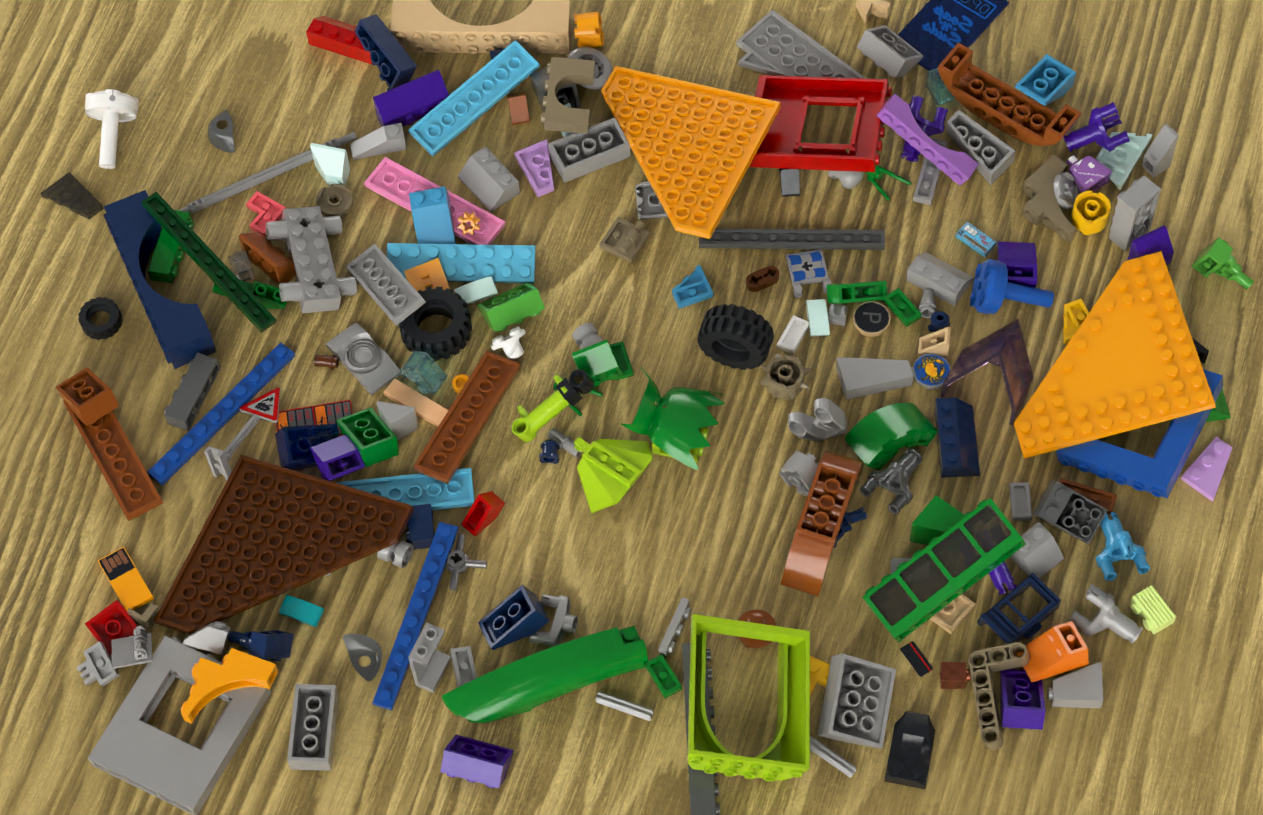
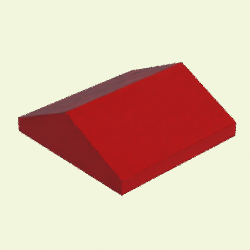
[85,600,137,655]

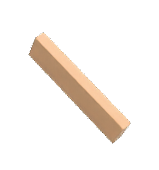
[383,378,449,427]

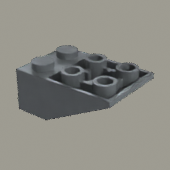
[1033,480,1108,545]

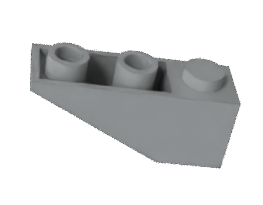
[1141,124,1179,178]

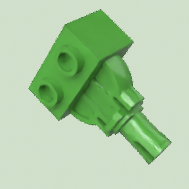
[1191,237,1254,290]

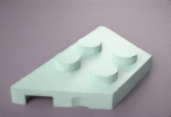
[1096,132,1152,190]

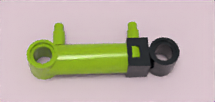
[512,369,594,442]

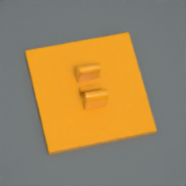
[404,258,450,291]

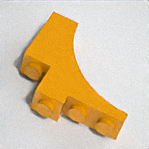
[181,648,278,724]

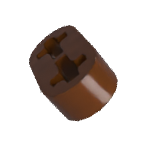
[746,266,779,292]

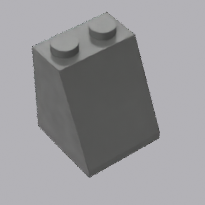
[530,67,581,112]

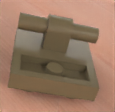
[599,217,650,263]

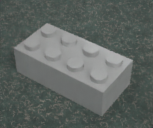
[548,118,630,183]
[1109,176,1161,251]
[287,684,339,771]

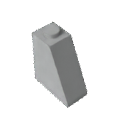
[1047,662,1103,708]

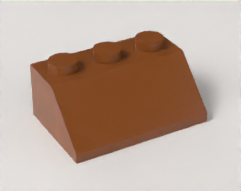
[238,232,296,285]

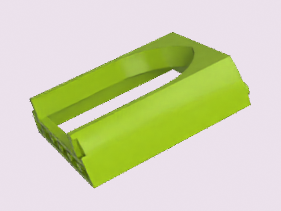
[687,614,810,782]

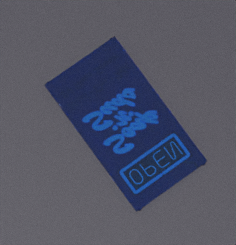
[898,0,1009,78]

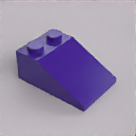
[1000,669,1046,730]

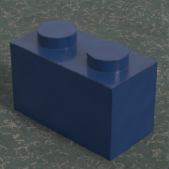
[406,504,435,550]

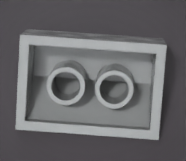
[857,25,924,78]
[458,146,520,213]
[906,252,974,306]

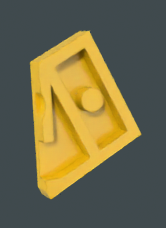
[1063,299,1089,344]

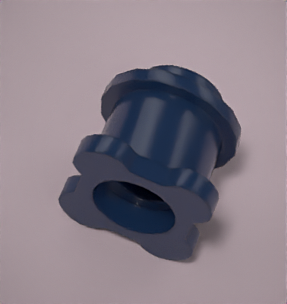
[928,311,950,332]
[539,440,560,464]

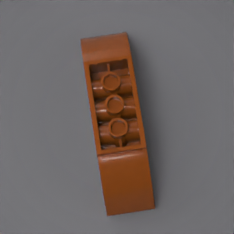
[780,450,863,596]

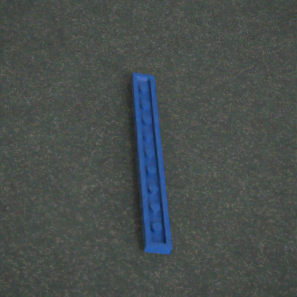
[147,342,295,486]
[373,521,459,711]

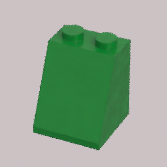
[910,495,975,553]

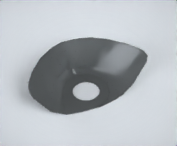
[208,110,235,153]
[343,634,382,681]

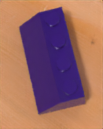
[373,70,449,127]

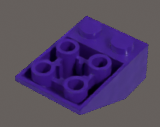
[997,241,1037,288]

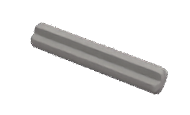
[595,691,654,721]
[810,735,857,777]

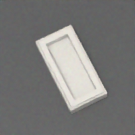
[777,315,809,355]

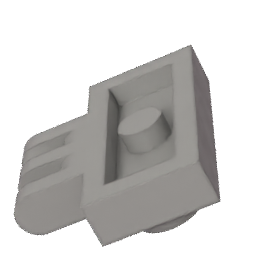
[77,641,120,687]

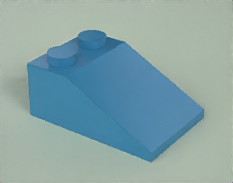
[1015,54,1076,106]
[409,186,456,244]

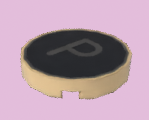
[853,301,891,337]

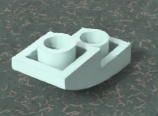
[454,276,498,305]
[806,299,830,337]

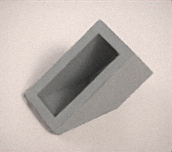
[183,621,231,655]

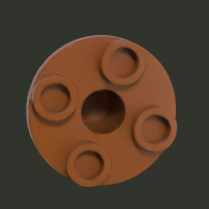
[738,610,776,648]

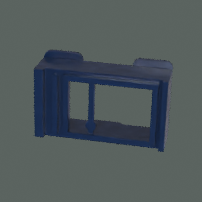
[977,573,1061,645]

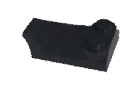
[884,711,935,789]

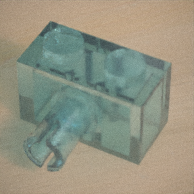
[401,351,448,394]

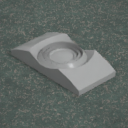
[326,323,401,396]

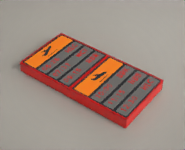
[276,400,353,448]

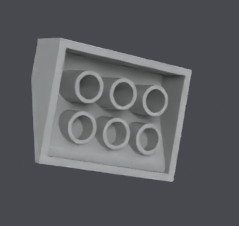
[817,653,896,749]

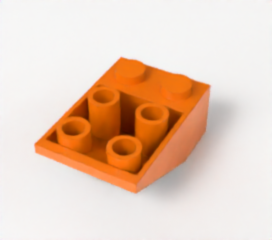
[1016,621,1089,683]

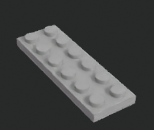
[346,244,426,325]

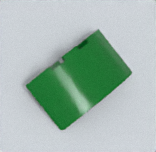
[845,403,938,470]

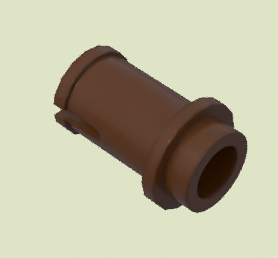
[314,354,339,370]

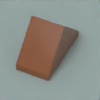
[507,91,530,125]

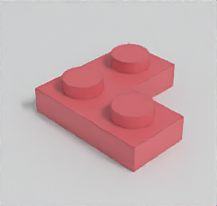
[246,191,286,236]

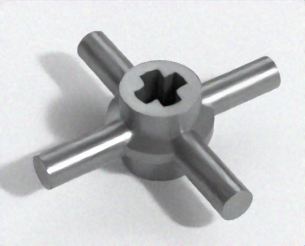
[446,534,487,591]

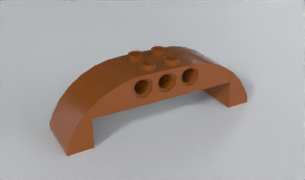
[938,42,1081,146]

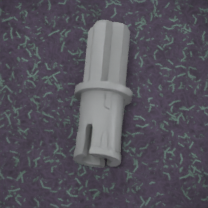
[547,428,582,458]

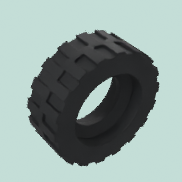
[78,297,122,340]

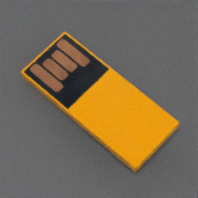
[98,547,154,611]

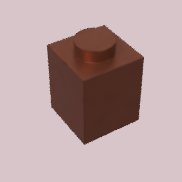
[940,662,970,689]

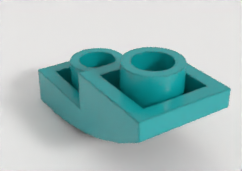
[278,595,325,627]

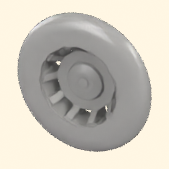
[567,47,613,90]

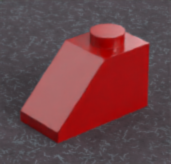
[461,491,505,537]

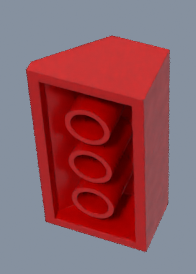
[306,16,373,65]

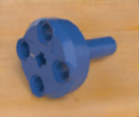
[970,259,1054,315]

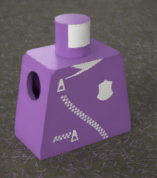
[1066,155,1112,194]

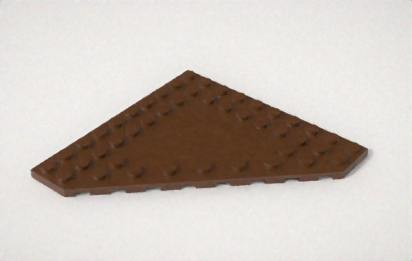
[154,455,414,635]

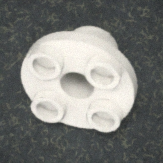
[490,326,526,360]

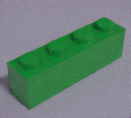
[148,210,194,284]

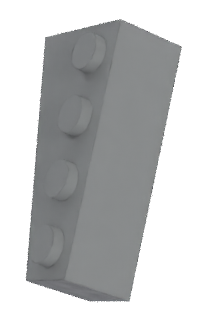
[946,110,1015,186]

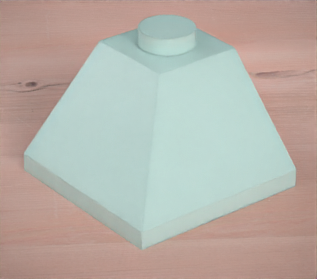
[310,143,350,186]

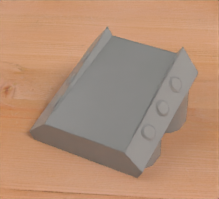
[635,181,668,220]

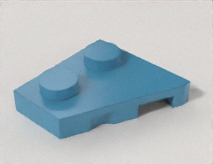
[672,265,713,309]

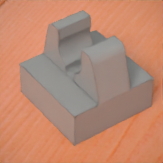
[828,304,848,326]

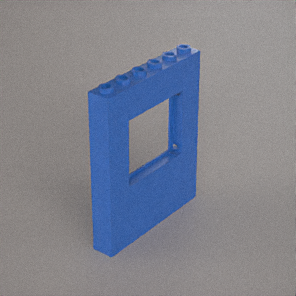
[1057,369,1223,499]

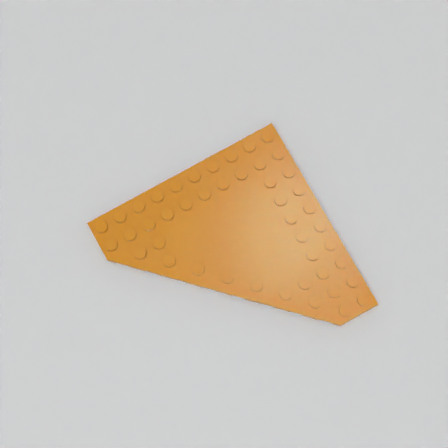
[601,66,781,239]
[1014,251,1216,459]

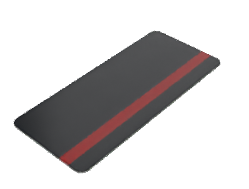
[900,641,933,677]

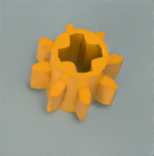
[458,211,480,235]

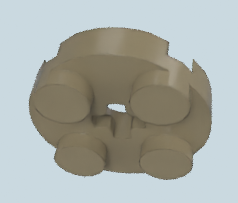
[316,184,353,219]

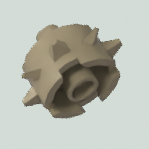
[760,354,811,400]

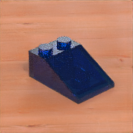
[275,424,339,470]

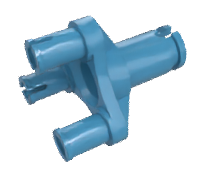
[1095,512,1150,581]

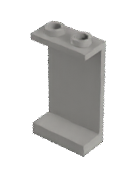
[408,623,451,693]

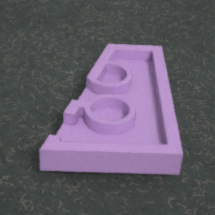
[514,139,554,197]
[1181,436,1232,502]

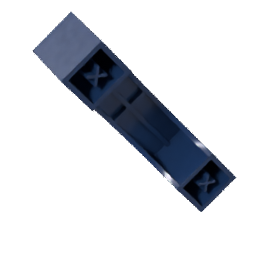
[103,190,217,369]

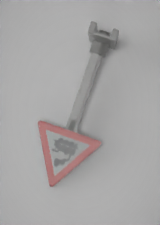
[204,387,281,481]

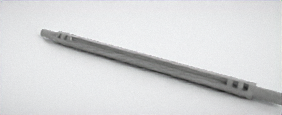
[178,132,356,214]

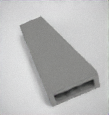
[836,357,916,400]

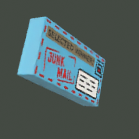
[955,222,997,258]

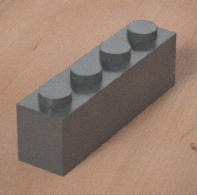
[164,353,221,431]

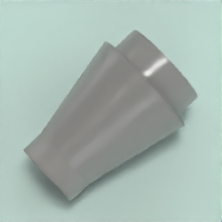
[918,290,937,318]

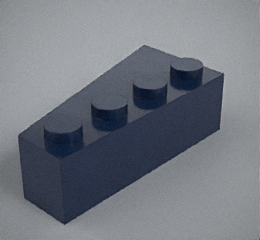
[355,14,417,91]

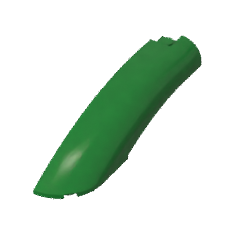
[441,626,648,723]

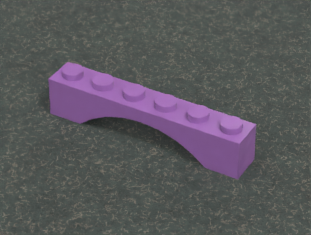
[876,94,978,185]

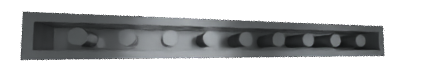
[682,643,720,815]

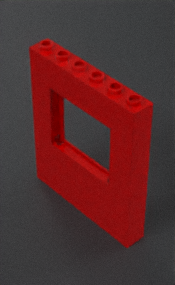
[749,75,892,172]

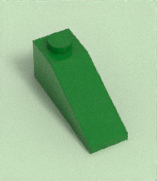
[827,281,887,304]

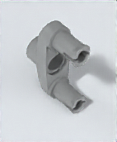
[530,594,578,648]

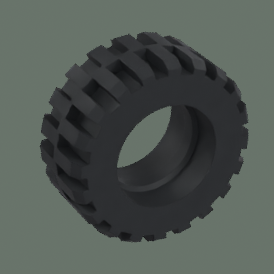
[399,287,472,361]
[697,304,774,370]

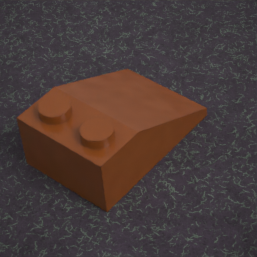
[55,367,119,426]

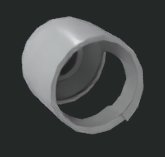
[828,170,864,189]

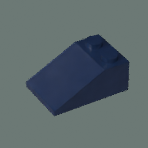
[478,585,550,650]

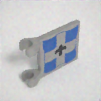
[785,249,831,298]

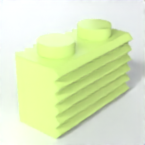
[1130,585,1176,634]

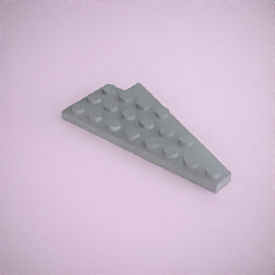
[736,10,866,79]

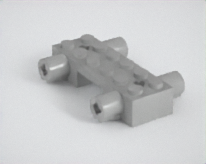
[266,206,357,313]

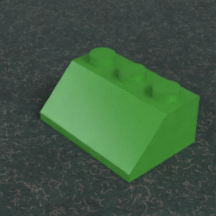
[477,282,545,332]

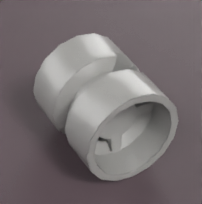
[572,323,603,350]
[377,541,414,568]

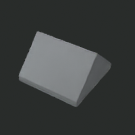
[377,401,419,441]

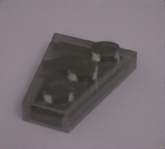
[41,172,104,219]

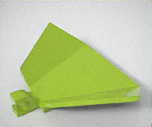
[574,437,653,514]

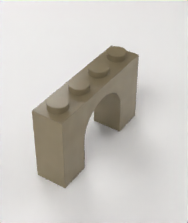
[541,57,595,134]

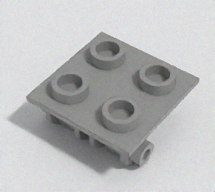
[112,626,152,669]

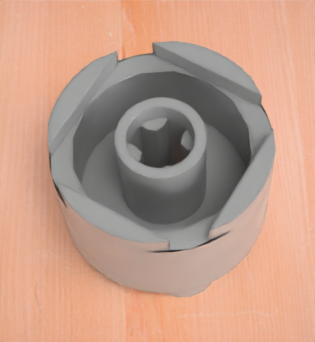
[779,450,818,496]

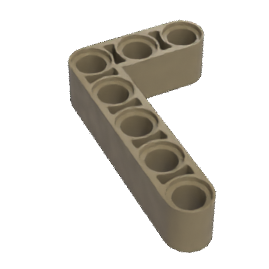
[969,642,1031,750]

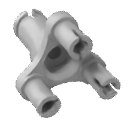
[1068,584,1143,644]

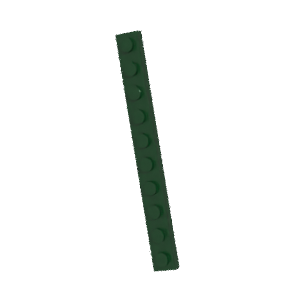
[142,192,276,333]

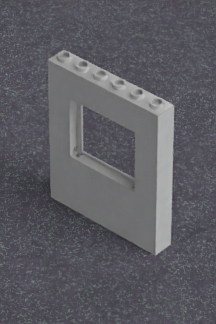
[88,636,272,815]

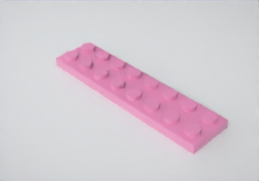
[364,157,505,245]

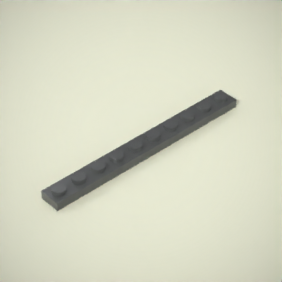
[699,229,885,250]

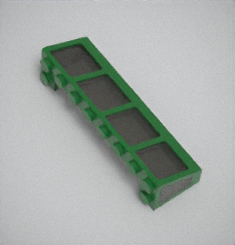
[862,498,1026,643]

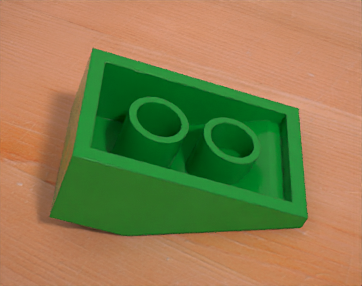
[336,407,399,468]

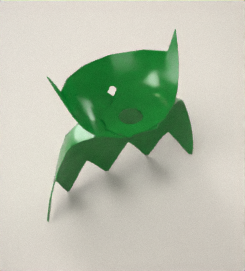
[621,367,725,470]

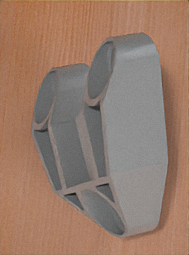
[788,398,847,442]

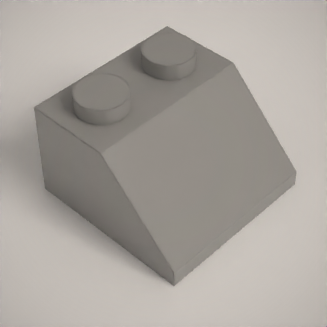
[1010,522,1064,579]

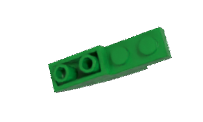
[212,280,287,309]

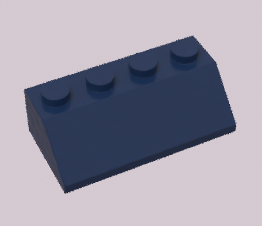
[934,397,980,478]

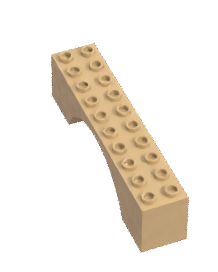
[390,0,572,55]

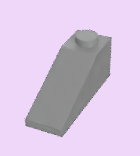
[350,123,407,160]

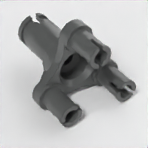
[860,449,922,515]

